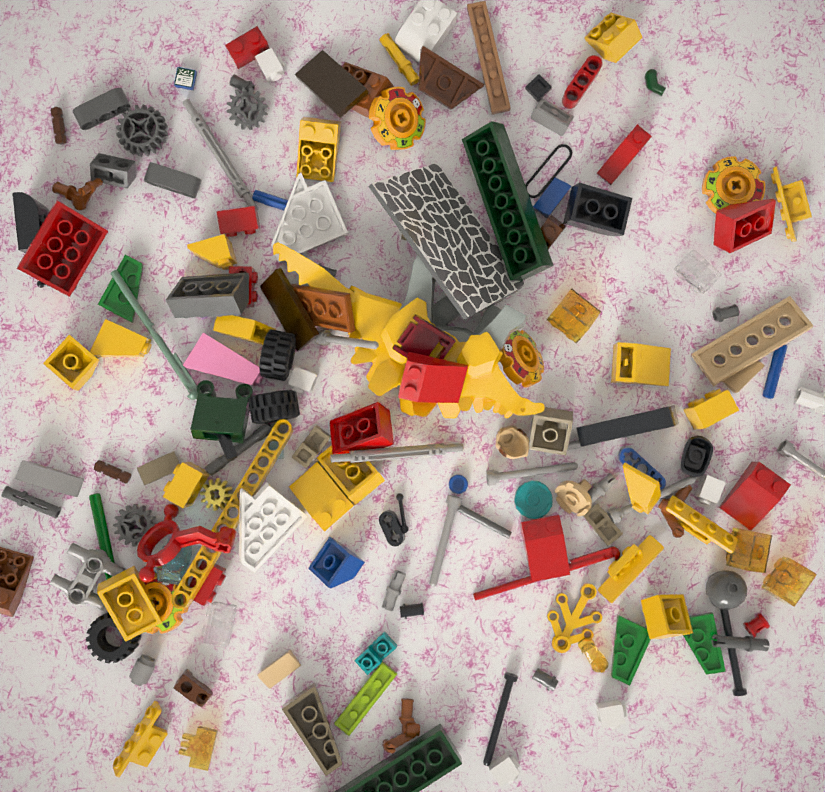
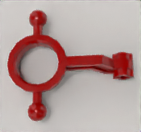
[137,504,237,582]

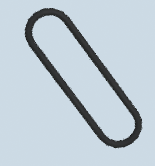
[525,144,573,198]

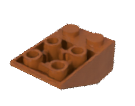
[342,62,394,118]
[0,547,34,617]

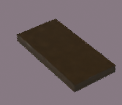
[295,50,369,118]
[260,268,319,351]

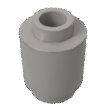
[129,655,156,686]

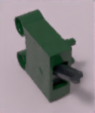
[190,380,254,461]

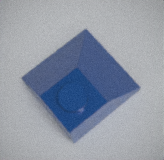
[308,537,365,589]

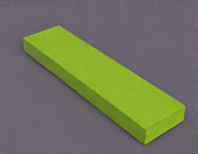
[334,661,397,736]

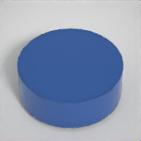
[449,475,468,494]

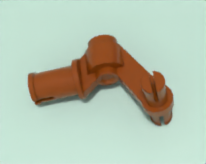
[52,178,103,210]
[658,485,693,538]
[382,698,420,753]

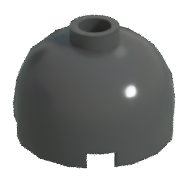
[706,570,747,610]

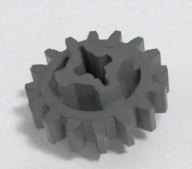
[226,87,268,130]
[113,504,156,547]

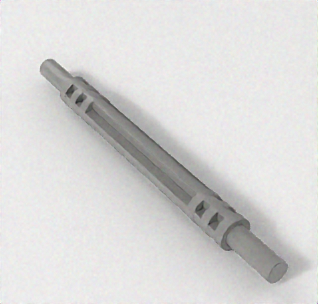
[183,99,259,210]
[330,443,464,463]

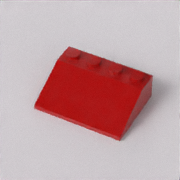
[17,200,108,297]

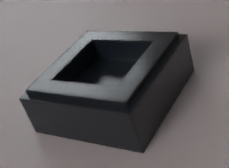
[525,74,552,102]

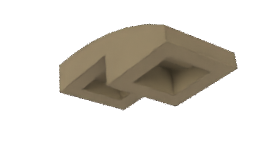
[292,425,331,469]
[137,451,180,486]
[583,503,623,546]

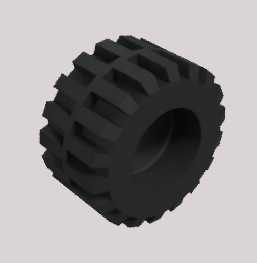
[259,329,296,381]
[248,390,300,424]
[86,612,141,663]

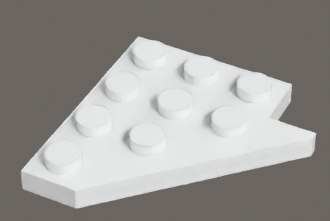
[271,173,349,264]
[239,482,307,573]

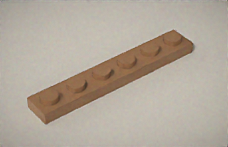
[467,1,511,115]

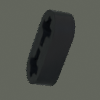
[379,510,405,547]

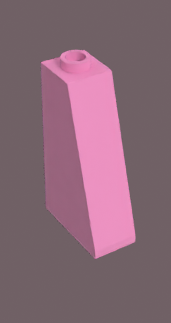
[183,333,264,386]

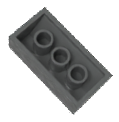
[166,273,249,318]

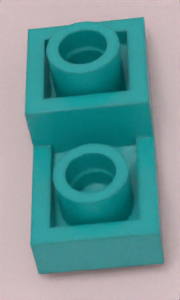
[354,631,398,675]

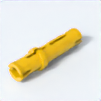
[379,33,419,86]

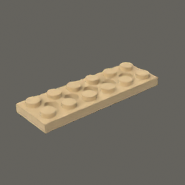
[692,296,813,387]

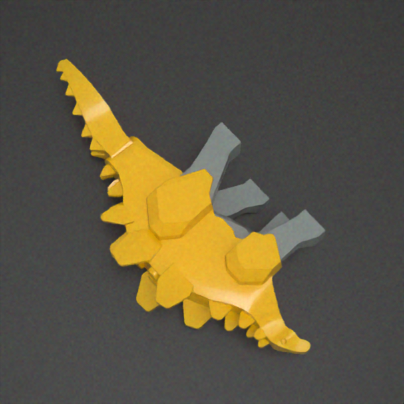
[273,242,545,419]

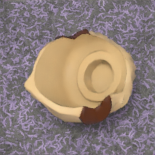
[495,425,529,459]

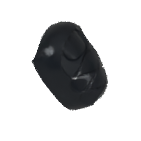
[681,436,713,477]

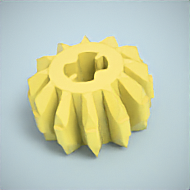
[200,478,233,511]

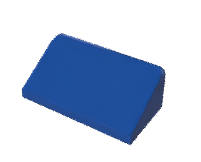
[533,177,572,219]

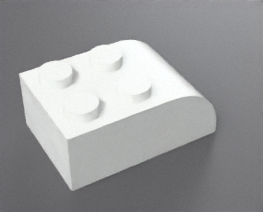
[395,0,457,64]

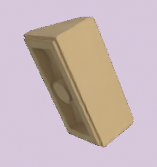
[722,360,765,393]
[257,650,301,689]

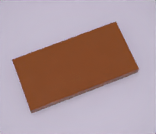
[291,284,355,333]

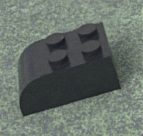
[563,182,633,236]
[12,192,49,253]

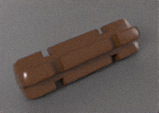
[50,107,67,145]
[94,460,131,484]

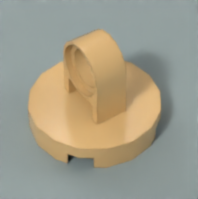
[555,479,592,516]

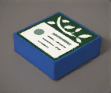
[174,67,197,91]

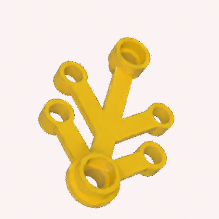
[547,583,602,653]

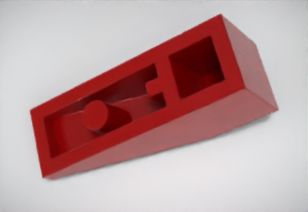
[596,124,652,185]

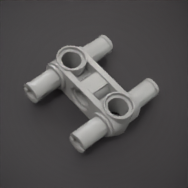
[49,543,126,611]

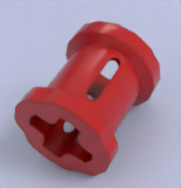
[743,613,770,638]

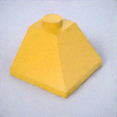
[623,463,661,515]

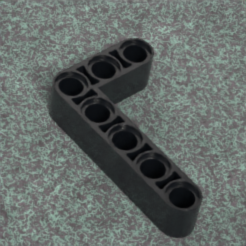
[576,405,679,447]

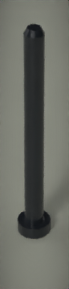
[720,609,747,696]
[483,672,518,766]

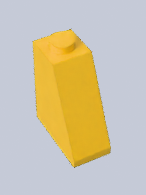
[213,315,276,345]
[90,319,152,357]

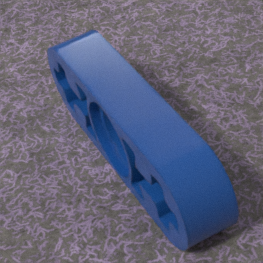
[618,448,666,490]

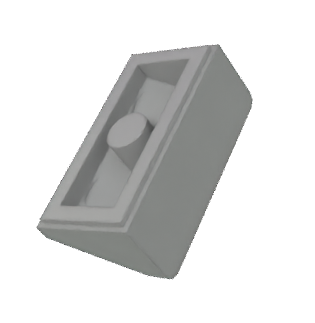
[531,98,574,136]

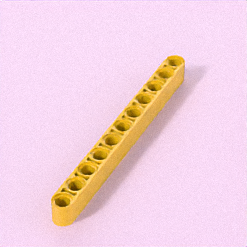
[171,419,293,609]

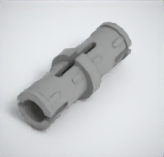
[588,473,618,503]
[381,570,406,611]

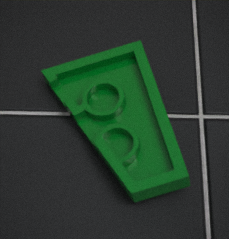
[97,255,144,323]
[683,612,726,675]
[611,614,651,686]

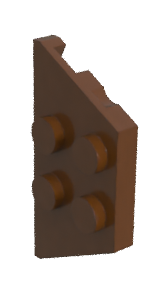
[419,46,485,110]

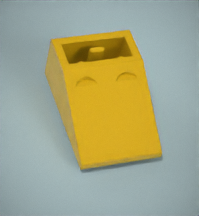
[296,117,341,182]
[611,342,671,386]

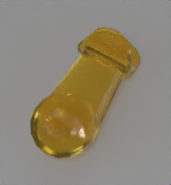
[578,637,609,673]

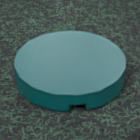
[514,481,553,519]

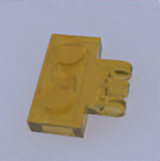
[178,726,218,771]

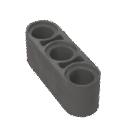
[73,88,131,130]
[144,162,202,199]

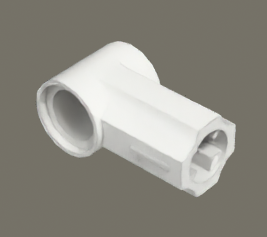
[794,387,825,415]

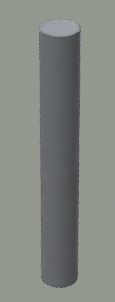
[458,505,512,538]

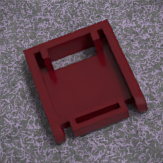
[392,314,456,359]

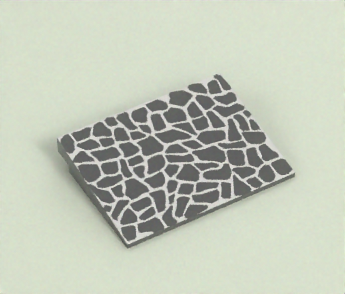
[368,163,526,320]

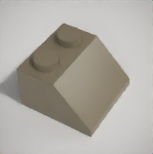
[529,407,573,455]

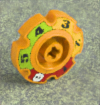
[369,87,426,150]
[702,156,765,213]
[499,330,544,388]
[144,571,189,634]

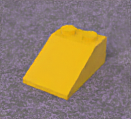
[316,445,385,505]
[289,462,355,532]
[97,566,162,642]

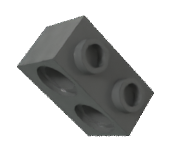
[90,153,136,189]

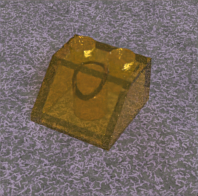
[547,288,601,344]
[726,527,772,573]
[761,556,817,607]

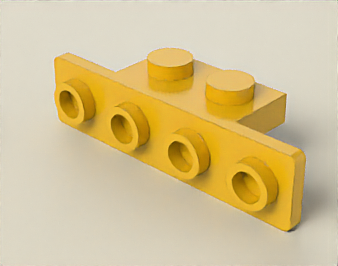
[771,166,812,242]
[665,495,738,553]
[598,535,664,603]
[113,701,168,777]

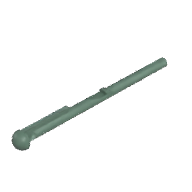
[110,270,198,400]

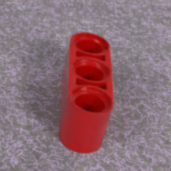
[562,55,602,109]

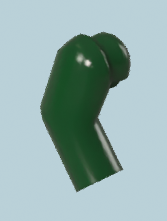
[645,69,666,96]

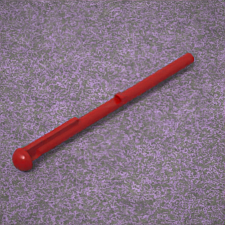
[473,546,620,601]

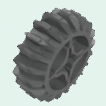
[116,104,168,157]

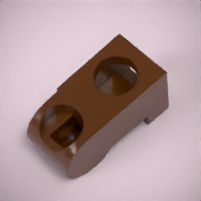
[173,669,213,707]

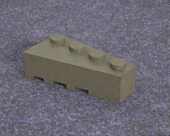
[282,683,342,776]

